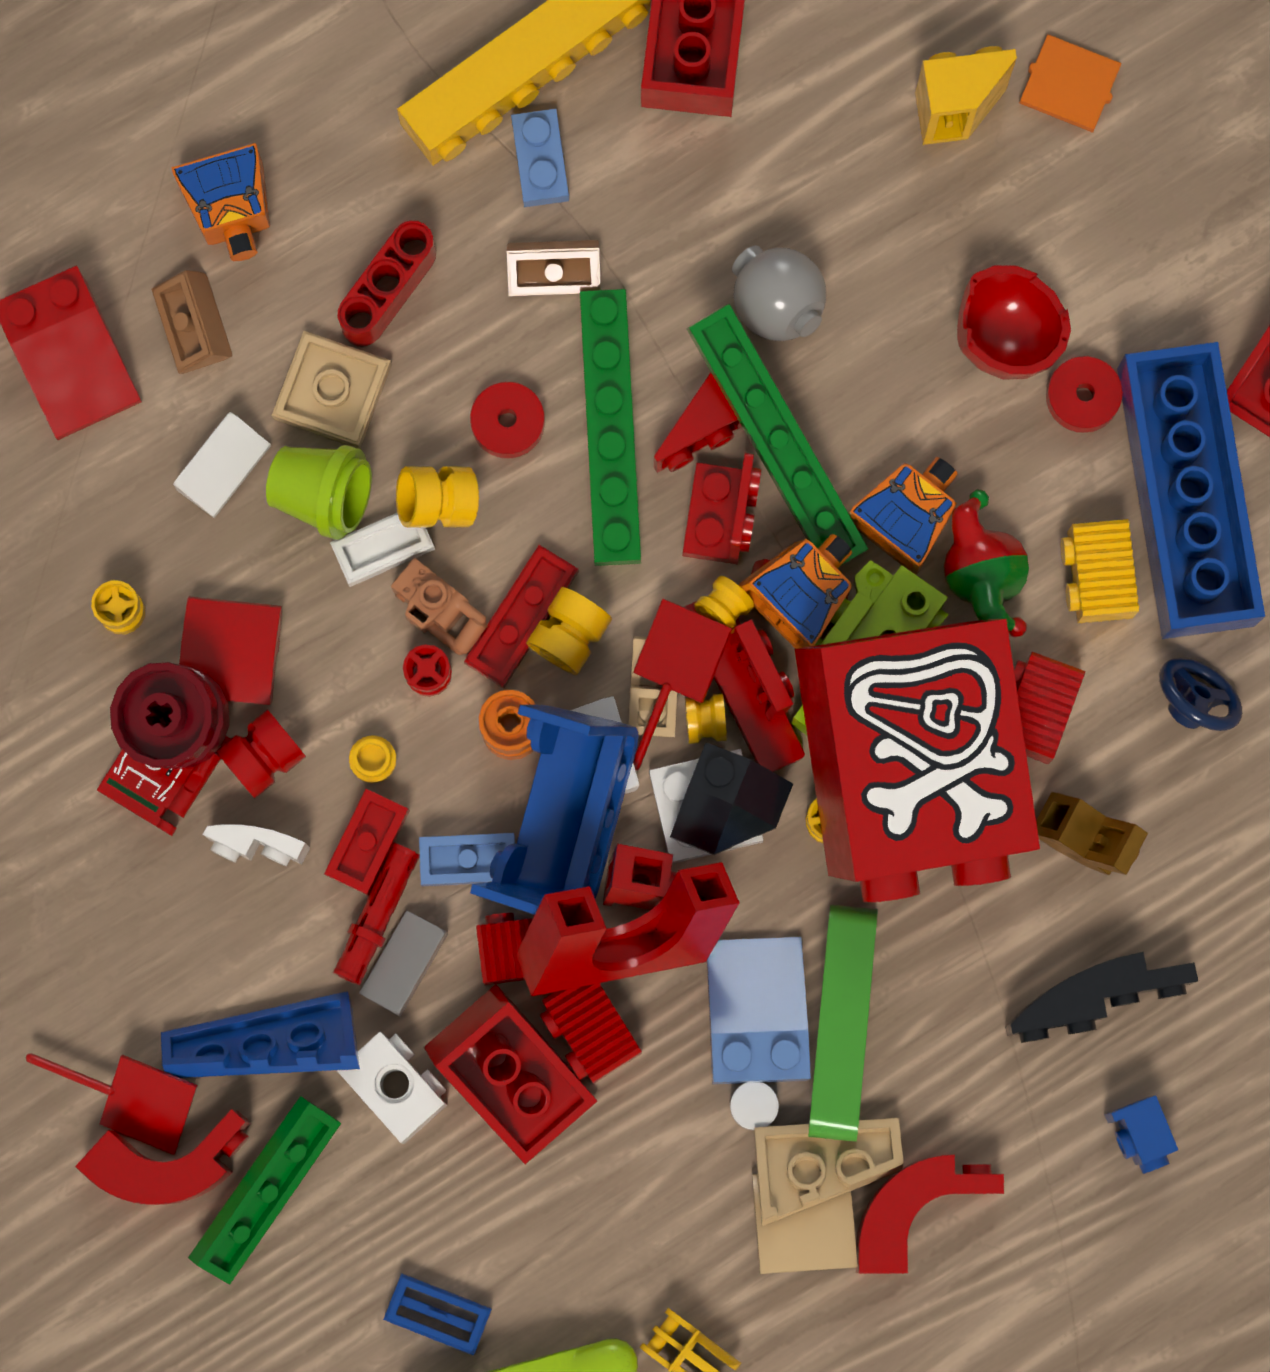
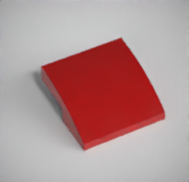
[179,596,282,705]

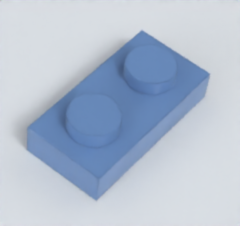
[511,109,569,207]
[419,833,515,887]

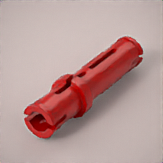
[332,843,420,986]

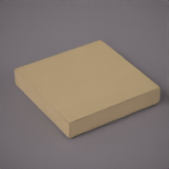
[272,331,392,449]

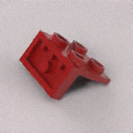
[682,453,762,565]

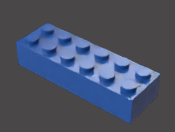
[1117,342,1265,639]

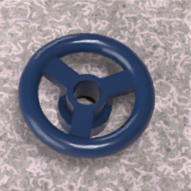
[1159,658,1243,731]

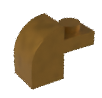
[1036,792,1148,875]

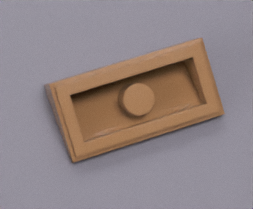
[507,240,601,296]
[151,270,232,374]

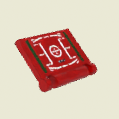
[97,710,231,836]

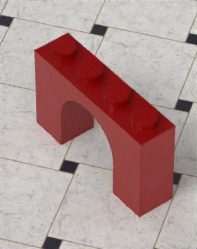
[516,862,740,996]

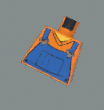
[171,143,270,261]
[849,457,958,575]
[738,534,852,649]

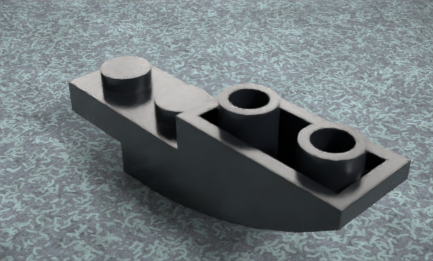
[1005,952,1198,1043]

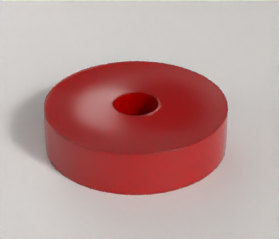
[1046,356,1123,433]
[470,382,545,458]

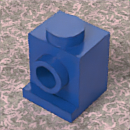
[1104,1095,1178,1174]

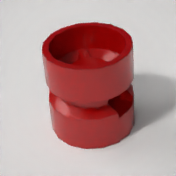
[216,709,306,799]

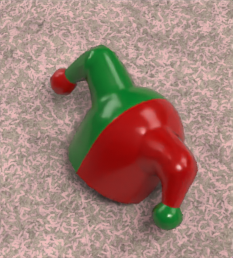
[943,489,1029,637]

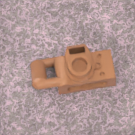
[391,557,487,655]

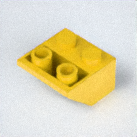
[915,46,1017,145]

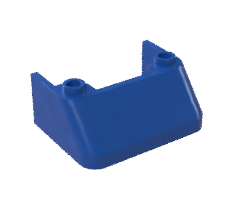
[470,705,639,915]

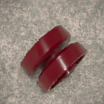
[110,662,230,769]

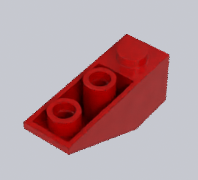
[654,372,742,473]

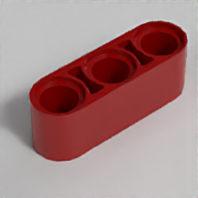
[337,220,436,346]

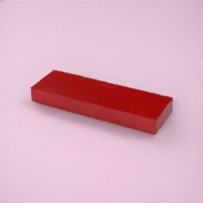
[464,545,579,688]

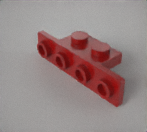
[684,601,805,772]

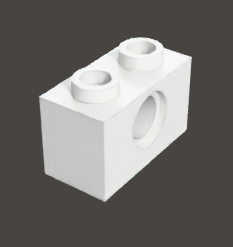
[337,1031,447,1144]

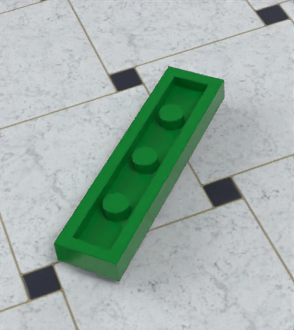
[188,1095,341,1285]

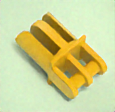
[639,1308,741,1372]

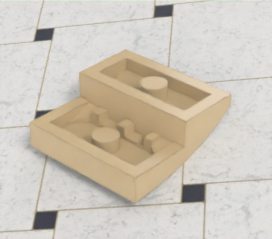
[752,1173,858,1274]

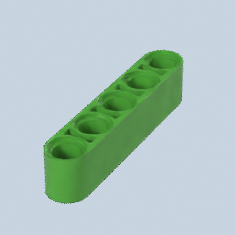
[808,905,878,1142]

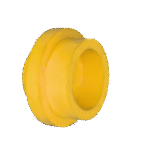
[349,735,397,783]

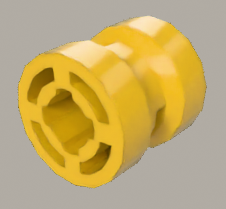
[91,580,145,635]

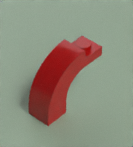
[75,1109,251,1205]
[856,1154,1004,1274]

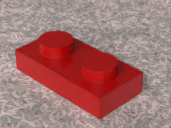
[324,789,410,896]

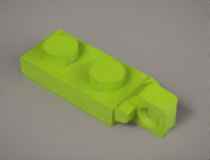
[814,560,893,646]

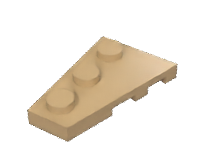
[754,1118,904,1226]

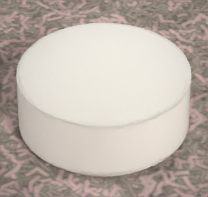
[730,1082,779,1130]

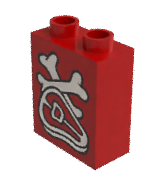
[794,619,1040,902]

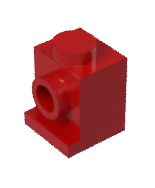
[603,843,677,910]

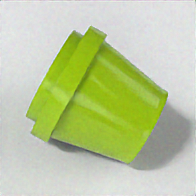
[266,445,372,540]

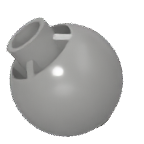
[732,245,826,341]

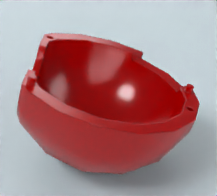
[957,265,1071,380]

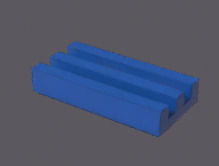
[383,1273,492,1355]

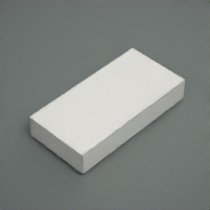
[330,513,435,587]

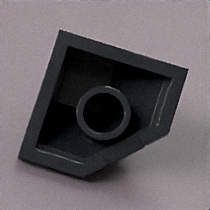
[670,742,793,855]

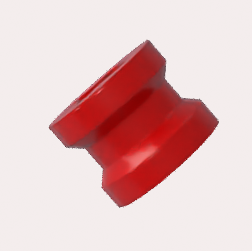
[403,644,452,697]

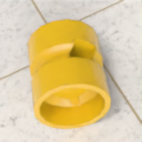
[396,466,479,528]
[526,587,612,675]

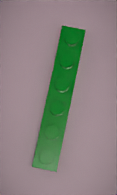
[580,289,641,566]
[686,304,868,565]

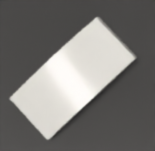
[203,825,310,867]

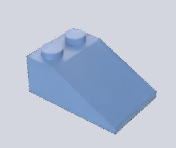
[707,937,811,1085]

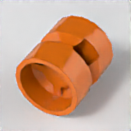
[478,690,536,760]

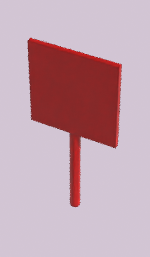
[633,599,733,771]
[26,1053,198,1155]

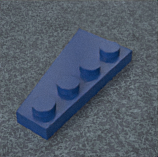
[161,991,360,1078]

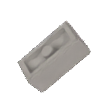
[359,910,448,1017]

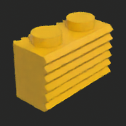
[1060,519,1139,624]

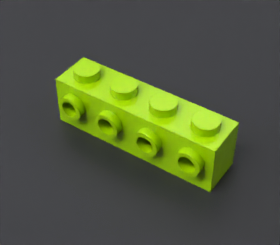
[791,565,948,735]

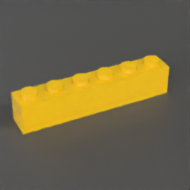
[397,0,650,166]

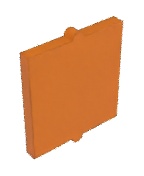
[1019,34,1122,132]

